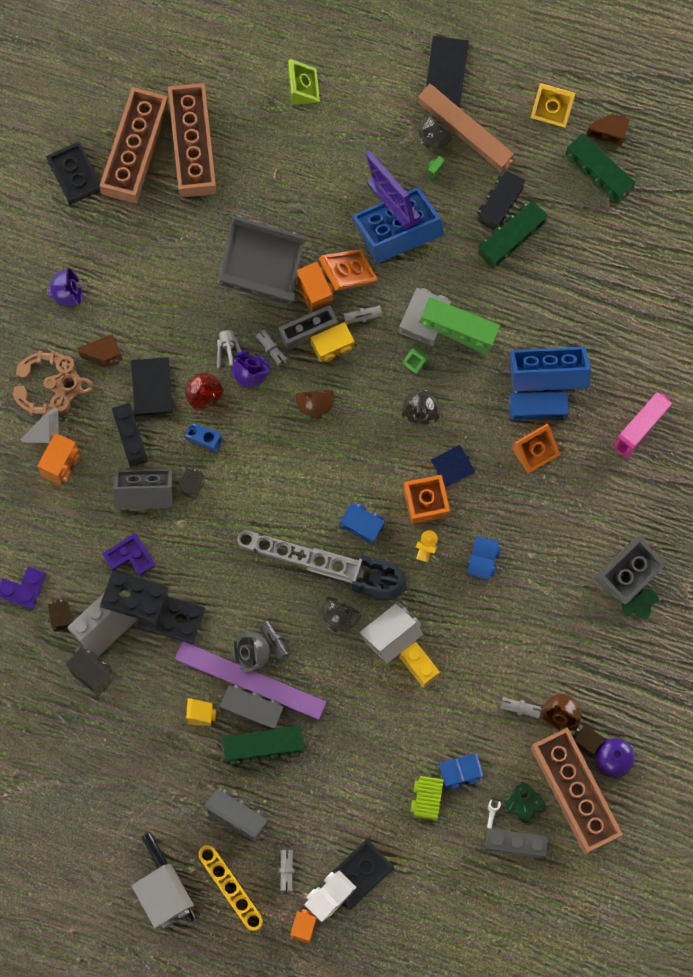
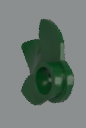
[621,587,659,619]
[505,783,545,824]

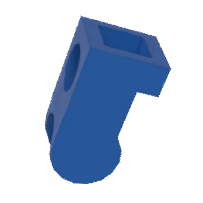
[184,423,224,454]

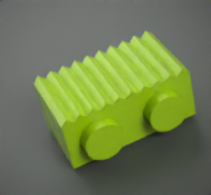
[410,776,443,821]

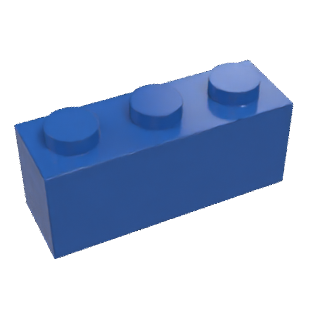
[509,390,568,420]

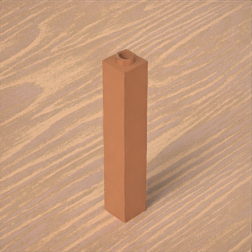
[417,84,514,172]

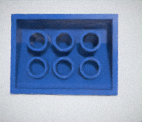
[352,187,444,263]

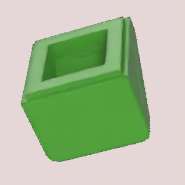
[402,347,430,374]

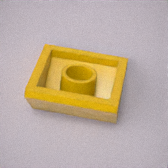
[530,83,576,128]

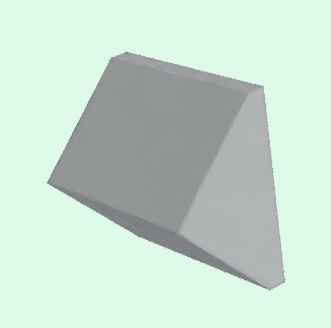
[20,407,59,443]

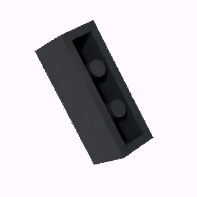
[477,170,526,230]
[112,403,148,467]

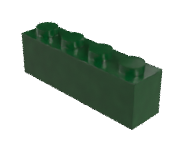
[565,133,636,203]
[478,200,548,269]
[222,726,304,766]

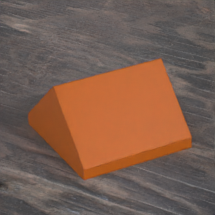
[512,424,560,473]

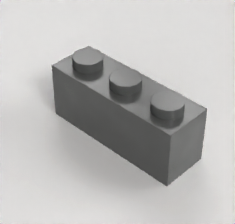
[278,305,338,351]
[220,685,284,730]
[484,828,548,859]

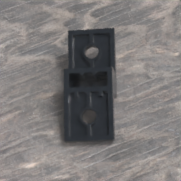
[100,570,206,645]

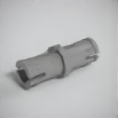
[343,305,383,325]
[256,330,288,366]
[500,697,541,719]
[279,850,294,892]

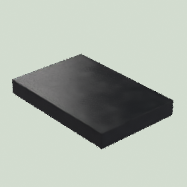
[46,141,101,205]
[131,357,173,416]
[323,839,394,910]

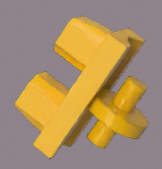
[416,530,438,562]

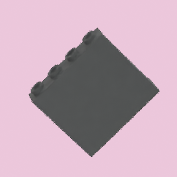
[217,216,307,306]

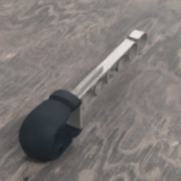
[237,531,406,600]

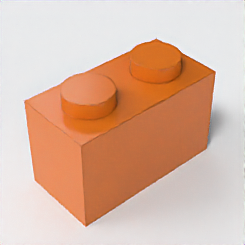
[290,909,317,944]

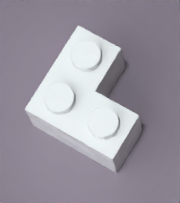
[304,871,357,922]

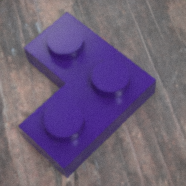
[102,533,156,576]
[0,567,47,610]

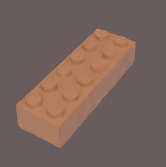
[168,83,216,198]
[100,87,169,204]
[530,727,623,855]

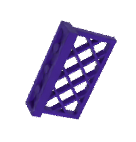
[365,151,421,230]

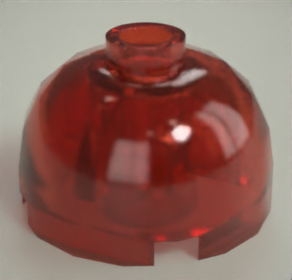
[185,373,224,410]

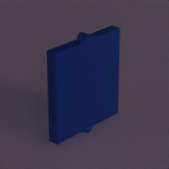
[431,445,475,487]

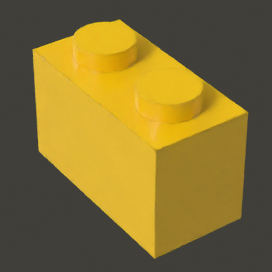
[310,322,354,362]
[399,641,440,688]

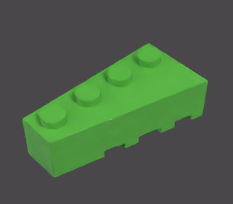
[419,297,500,355]

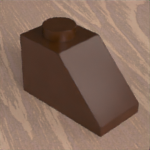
[587,114,630,146]
[77,334,122,367]

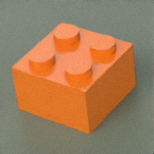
[297,262,334,313]
[37,433,80,486]
[403,475,450,524]

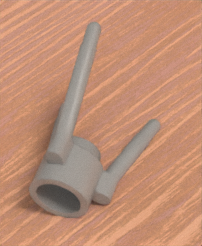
[217,330,242,369]

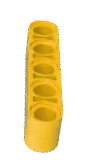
[199,846,263,932]

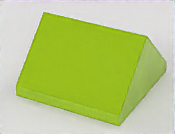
[288,59,320,105]

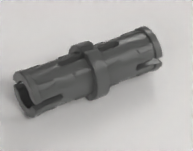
[259,621,290,660]

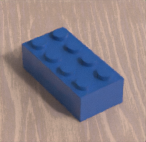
[509,347,591,392]

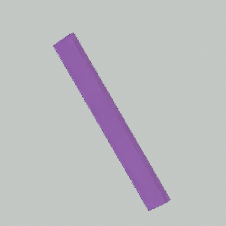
[175,641,326,721]

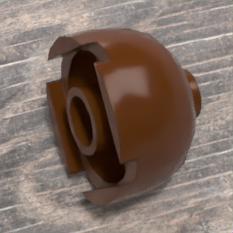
[296,390,334,419]
[541,694,582,731]

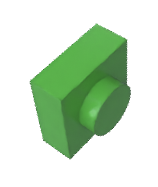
[427,156,445,180]

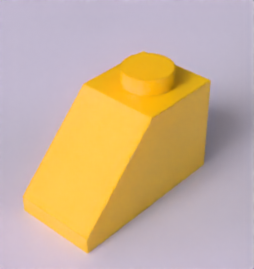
[186,698,216,726]

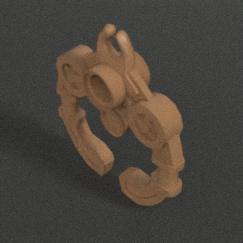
[13,350,93,416]

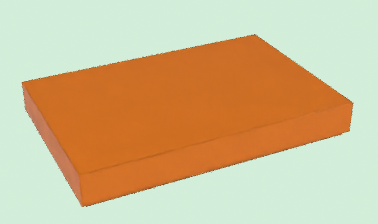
[319,249,378,291]

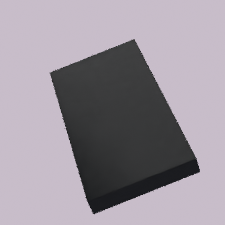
[426,36,469,108]

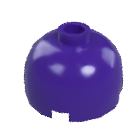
[48,268,83,307]
[231,351,270,387]
[595,738,635,778]

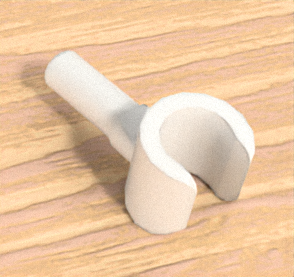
[487,800,501,829]

